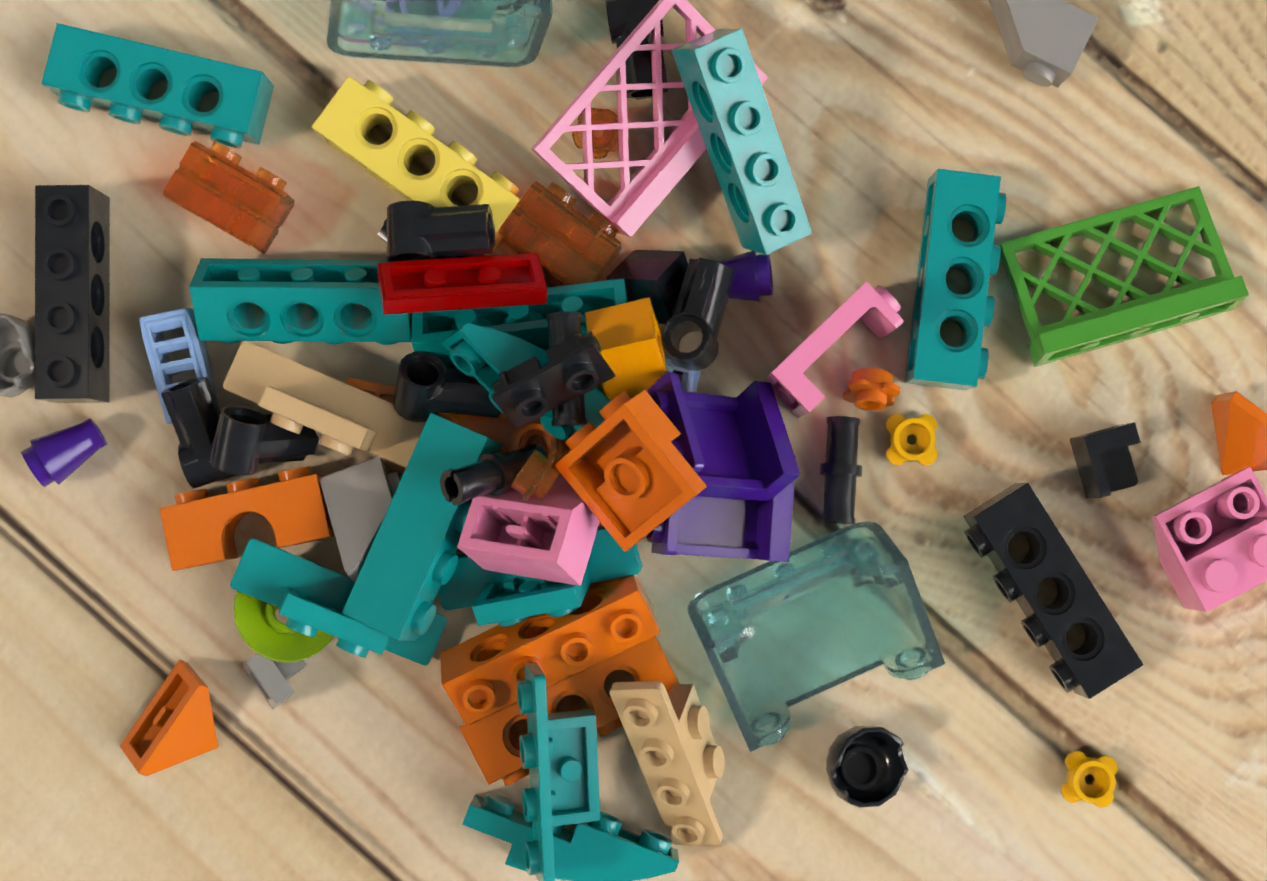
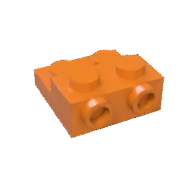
[555,390,707,552]

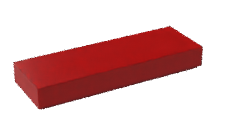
[377,253,548,315]

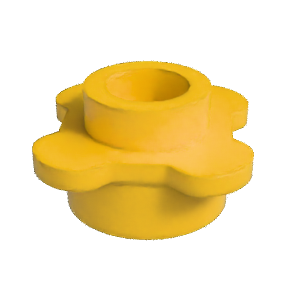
[885,414,938,466]
[1061,750,1118,808]

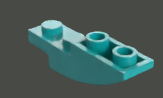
[441,323,611,442]
[462,793,679,881]

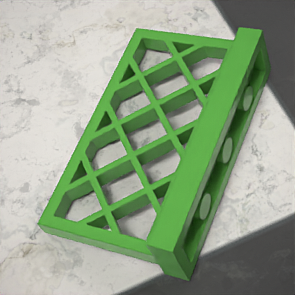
[1000,186,1249,367]

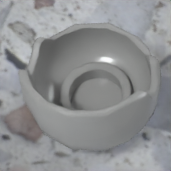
[0,313,35,398]

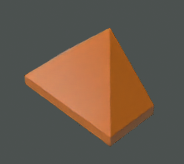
[1211,391,1267,475]
[120,659,218,776]

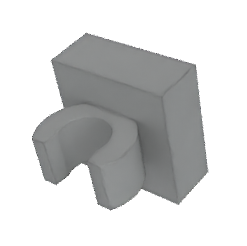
[243,654,307,709]

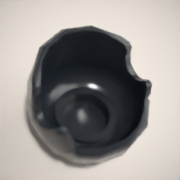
[826,726,908,808]

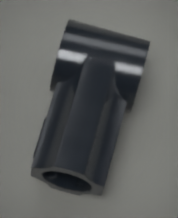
[605,0,668,100]
[387,201,495,262]
[662,258,736,371]
[393,351,501,423]
[161,377,236,489]
[209,406,319,475]

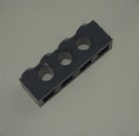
[35,185,110,403]
[963,483,1144,699]

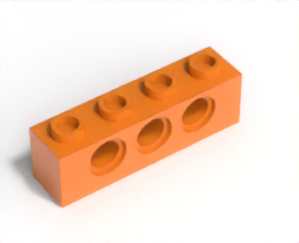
[440,574,661,726]
[459,636,680,786]

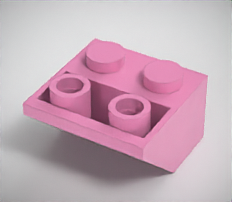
[1152,467,1267,612]
[457,472,600,586]

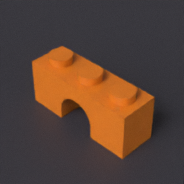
[159,466,335,571]

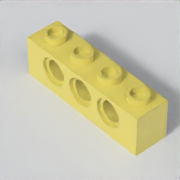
[311,76,524,256]

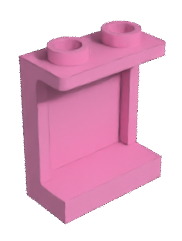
[763,281,904,418]

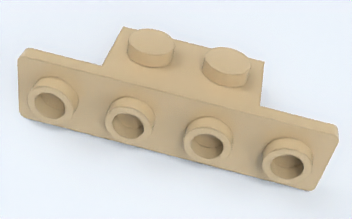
[223,341,426,468]
[610,681,725,846]

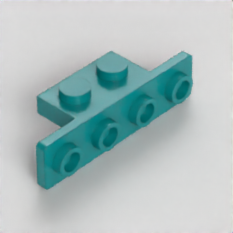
[438,526,643,627]
[230,538,447,666]
[517,663,600,881]

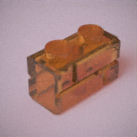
[163,141,295,254]
[499,181,622,285]

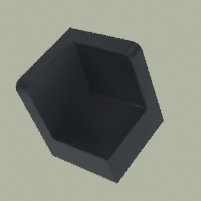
[606,250,688,324]
[1069,422,1141,499]

